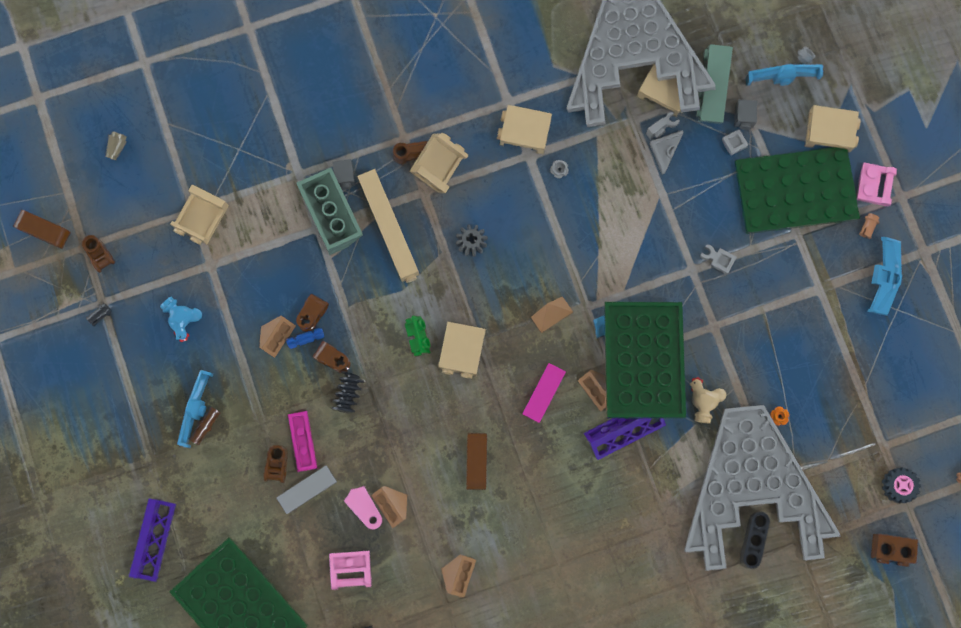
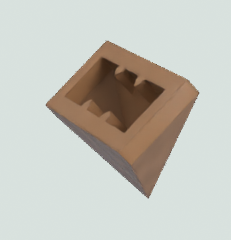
[531,296,573,333]
[259,316,296,358]
[578,370,606,411]
[372,486,407,528]
[441,555,476,598]

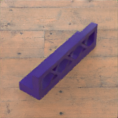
[584,418,666,460]
[129,498,176,582]

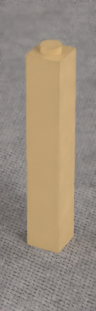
[357,169,419,283]

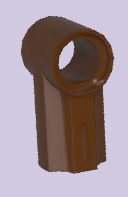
[393,141,428,164]

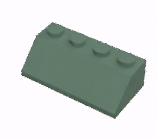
[296,168,363,255]

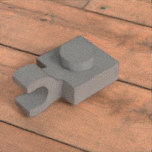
[646,112,680,140]

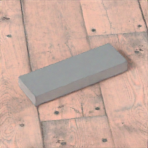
[277,465,337,514]

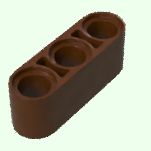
[13,210,71,249]
[466,433,487,490]

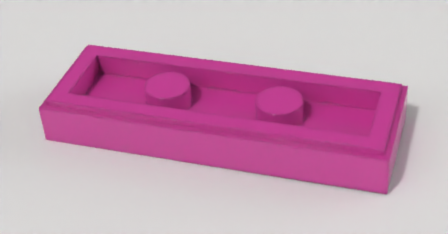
[522,363,566,423]
[288,411,318,472]

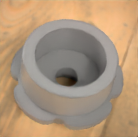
[798,47,815,64]
[550,160,569,178]

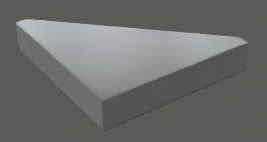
[649,130,683,175]

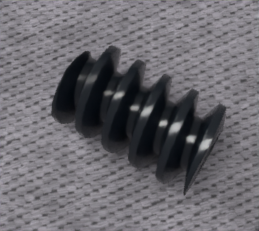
[330,371,364,414]

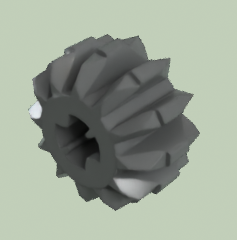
[456,224,488,257]

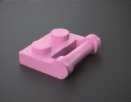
[856,163,897,206]
[329,551,372,590]

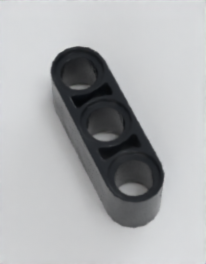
[740,512,770,569]

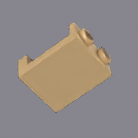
[637,64,683,117]
[497,105,552,155]
[805,105,861,153]
[409,133,468,193]
[170,185,229,245]
[438,322,486,379]

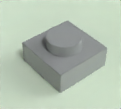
[722,129,748,156]

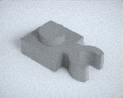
[700,245,737,275]

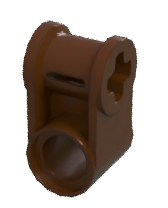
[82,235,116,273]
[296,294,329,332]
[312,341,351,373]
[264,445,288,483]

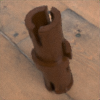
[189,406,221,445]

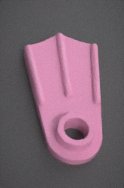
[344,486,382,529]

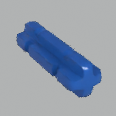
[287,328,324,349]

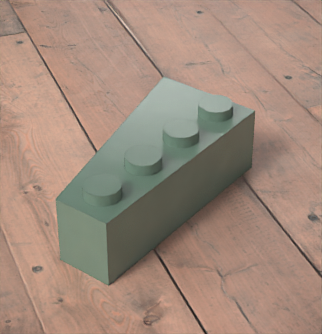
[696,44,733,124]

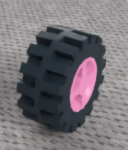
[882,468,921,503]

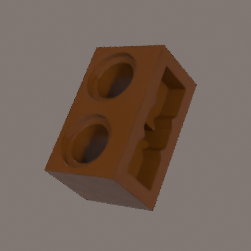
[871,534,918,567]

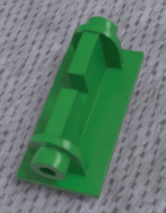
[405,316,431,357]

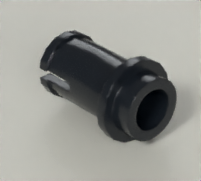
[86,303,112,327]

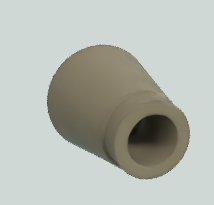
[105,131,127,160]

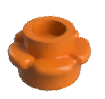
[770,407,789,426]

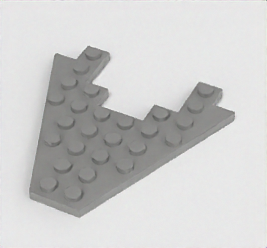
[567,0,716,127]
[684,405,840,570]

